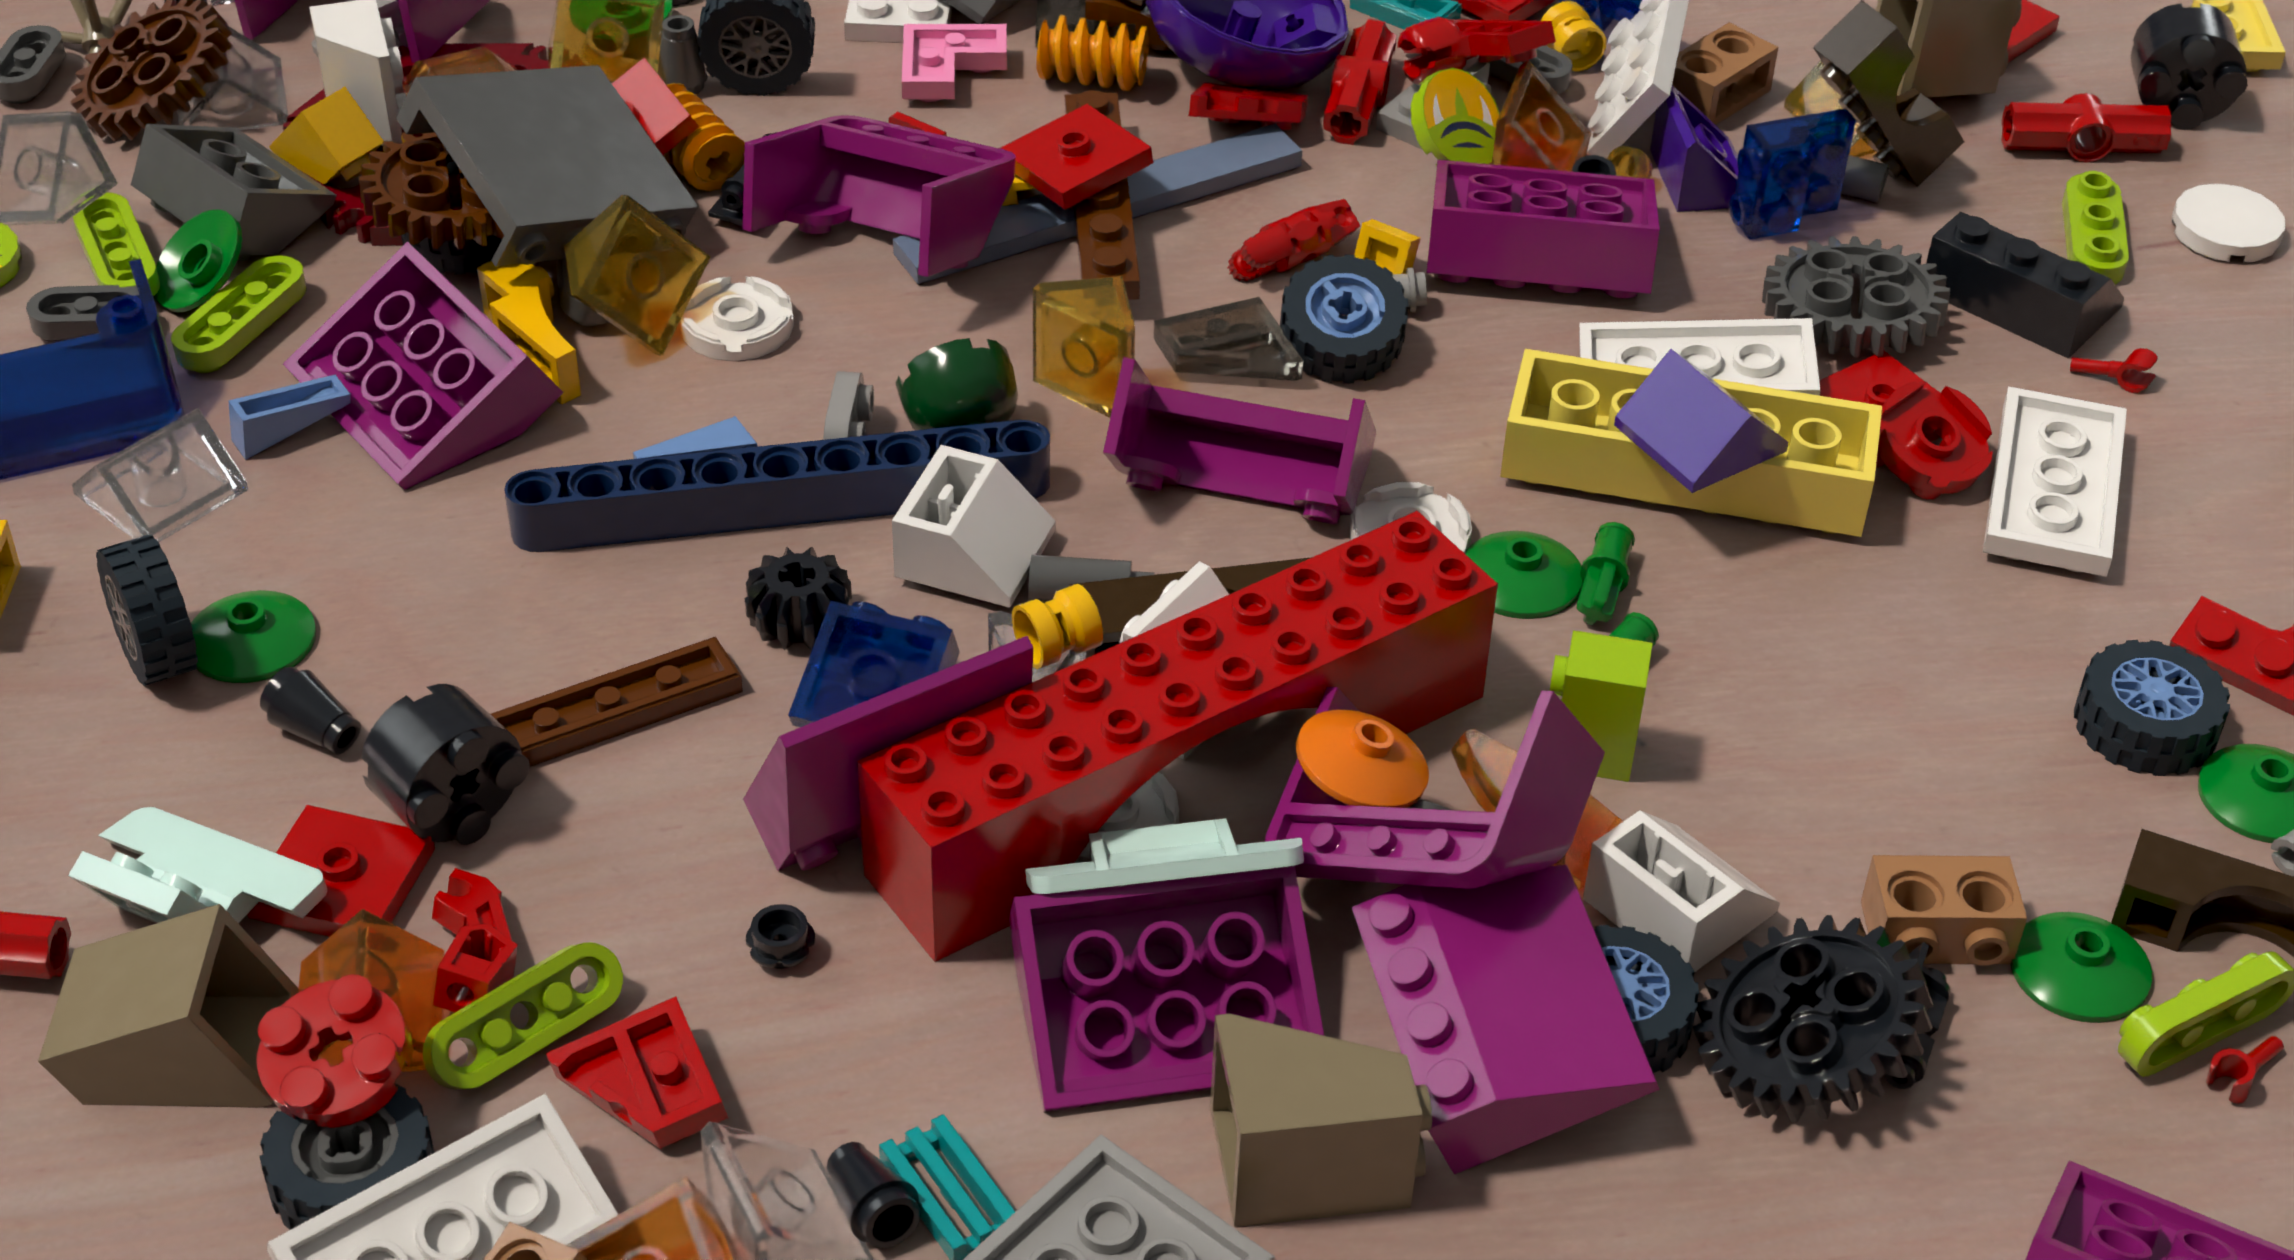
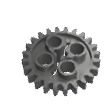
[1762,236,1950,357]

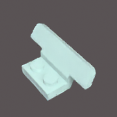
[68,807,327,923]
[1025,818,1304,894]

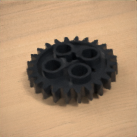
[1693,915,1933,1122]

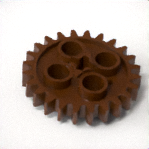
[70,0,233,141]
[359,132,505,249]

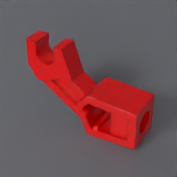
[432,868,518,1012]

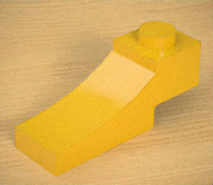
[477,261,581,405]

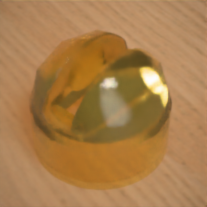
[1607,146,1653,179]

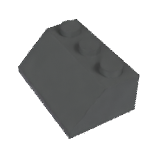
[131,124,337,261]

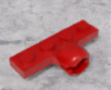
[1397,17,1556,86]
[2169,596,2294,716]

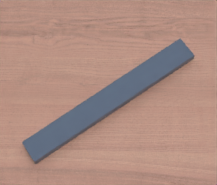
[893,124,1303,284]

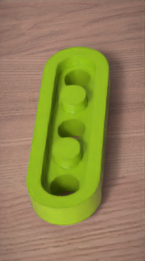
[2062,171,2129,284]
[71,192,160,302]
[171,256,307,373]
[423,942,623,1089]
[2118,951,2294,1076]

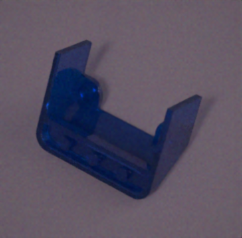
[0,259,186,480]

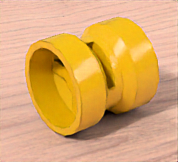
[1541,1,1607,72]
[1012,584,1103,669]

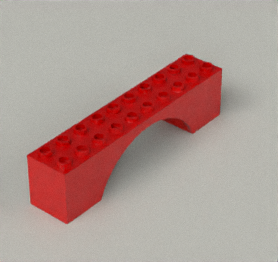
[857,511,1498,962]

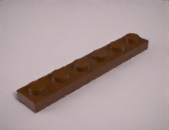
[1065,90,1140,301]

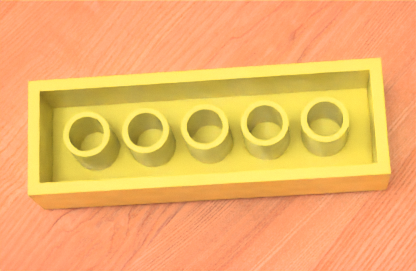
[1500,349,1882,537]

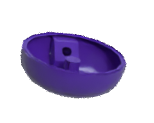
[1146,0,1349,90]

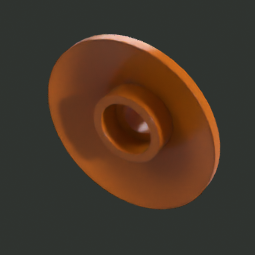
[1296,709,1429,808]

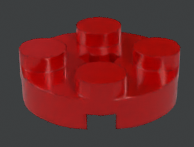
[1877,382,1993,500]
[257,974,413,1128]

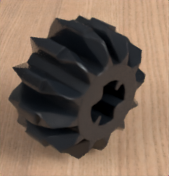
[744,547,852,650]

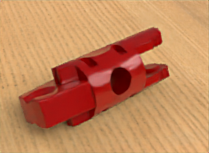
[1227,199,1360,282]

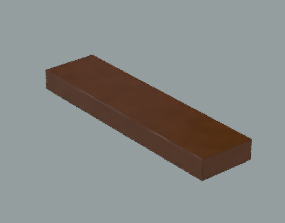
[491,636,743,767]

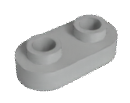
[823,371,874,440]

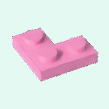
[902,24,1007,102]

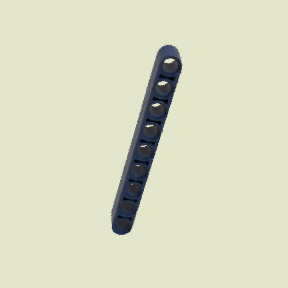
[504,420,1050,552]

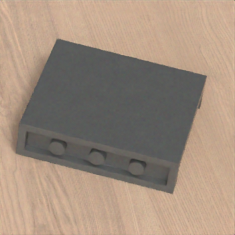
[396,65,699,267]

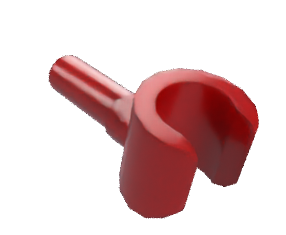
[2070,348,2158,393]
[2206,1036,2284,1104]

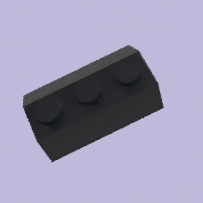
[1926,211,2124,359]

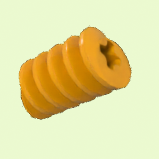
[1036,15,1149,91]
[664,83,745,191]

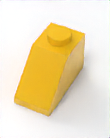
[269,87,384,185]

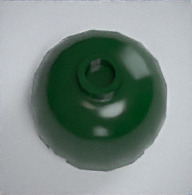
[895,338,1018,430]

